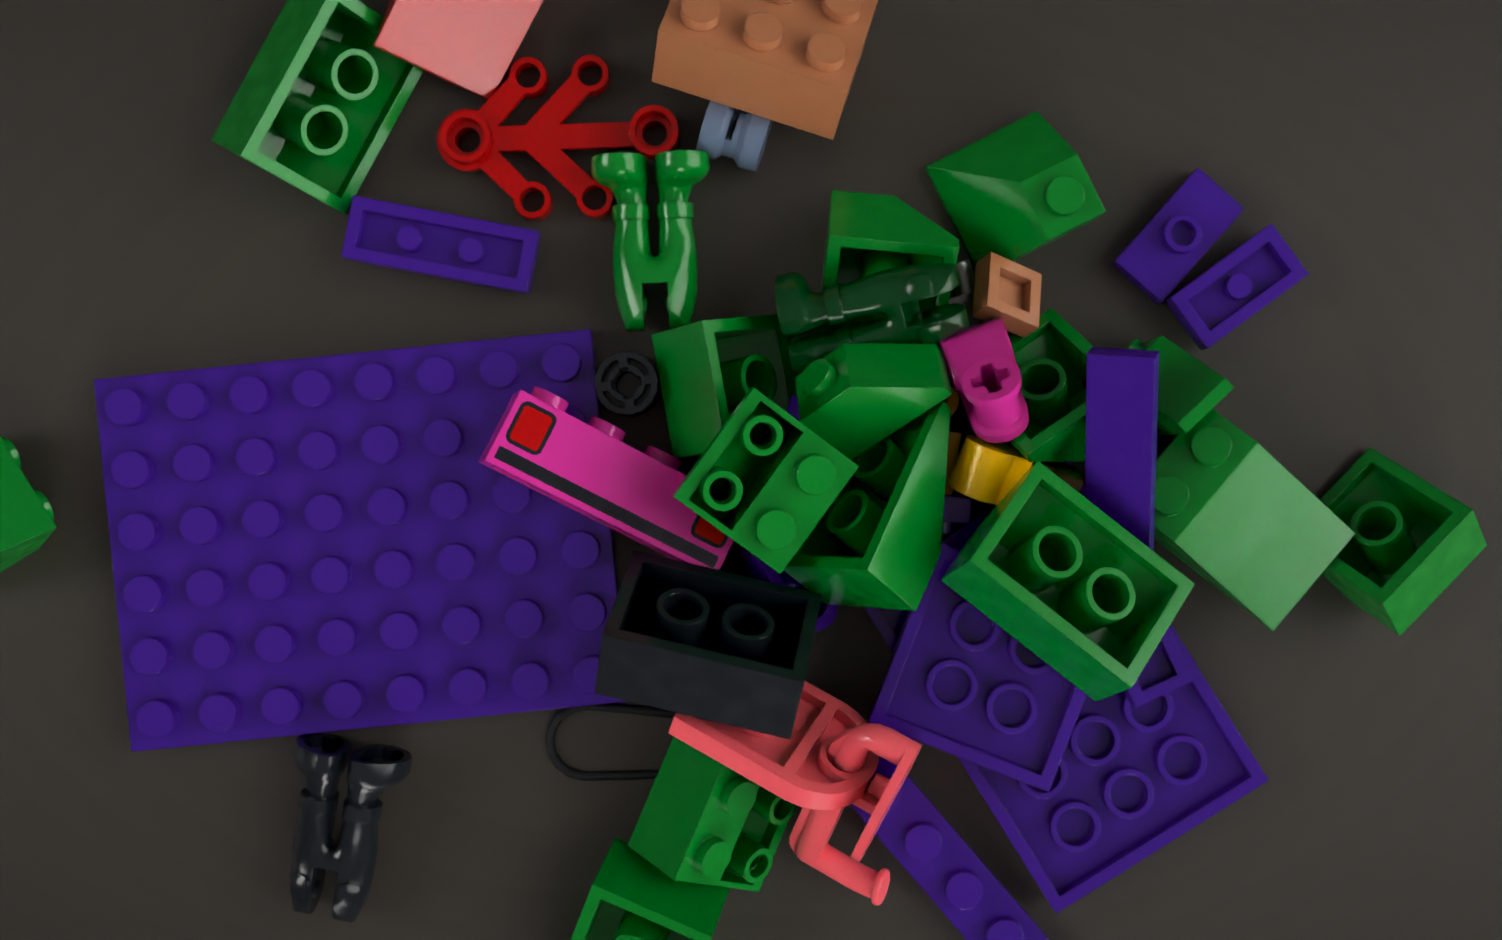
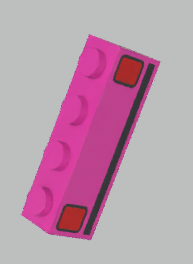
[478,386,734,570]

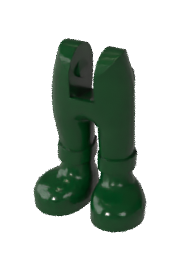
[775,263,970,376]

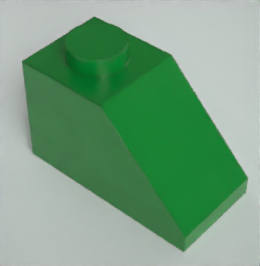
[1122,336,1235,436]
[795,343,952,460]

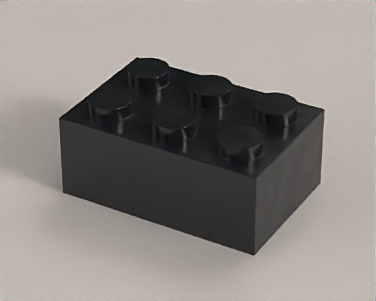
[595,550,822,739]

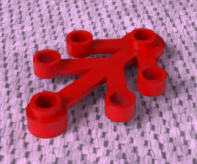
[437,54,680,222]

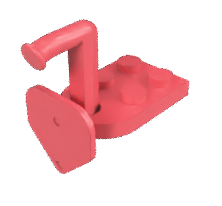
[668,680,922,906]

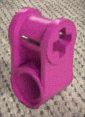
[939,317,1030,443]

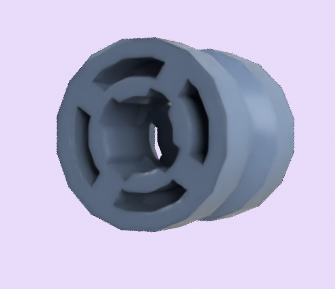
[696,101,773,173]

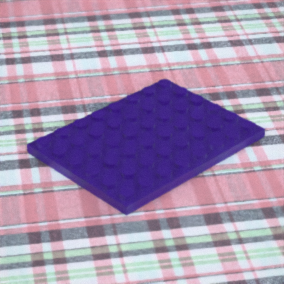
[93,329,628,752]

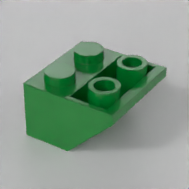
[672,387,859,574]
[628,737,797,892]

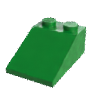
[784,401,951,611]
[1154,409,1356,632]
[571,837,730,940]

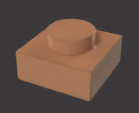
[972,252,1042,338]

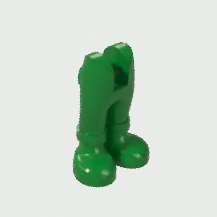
[591,150,710,332]

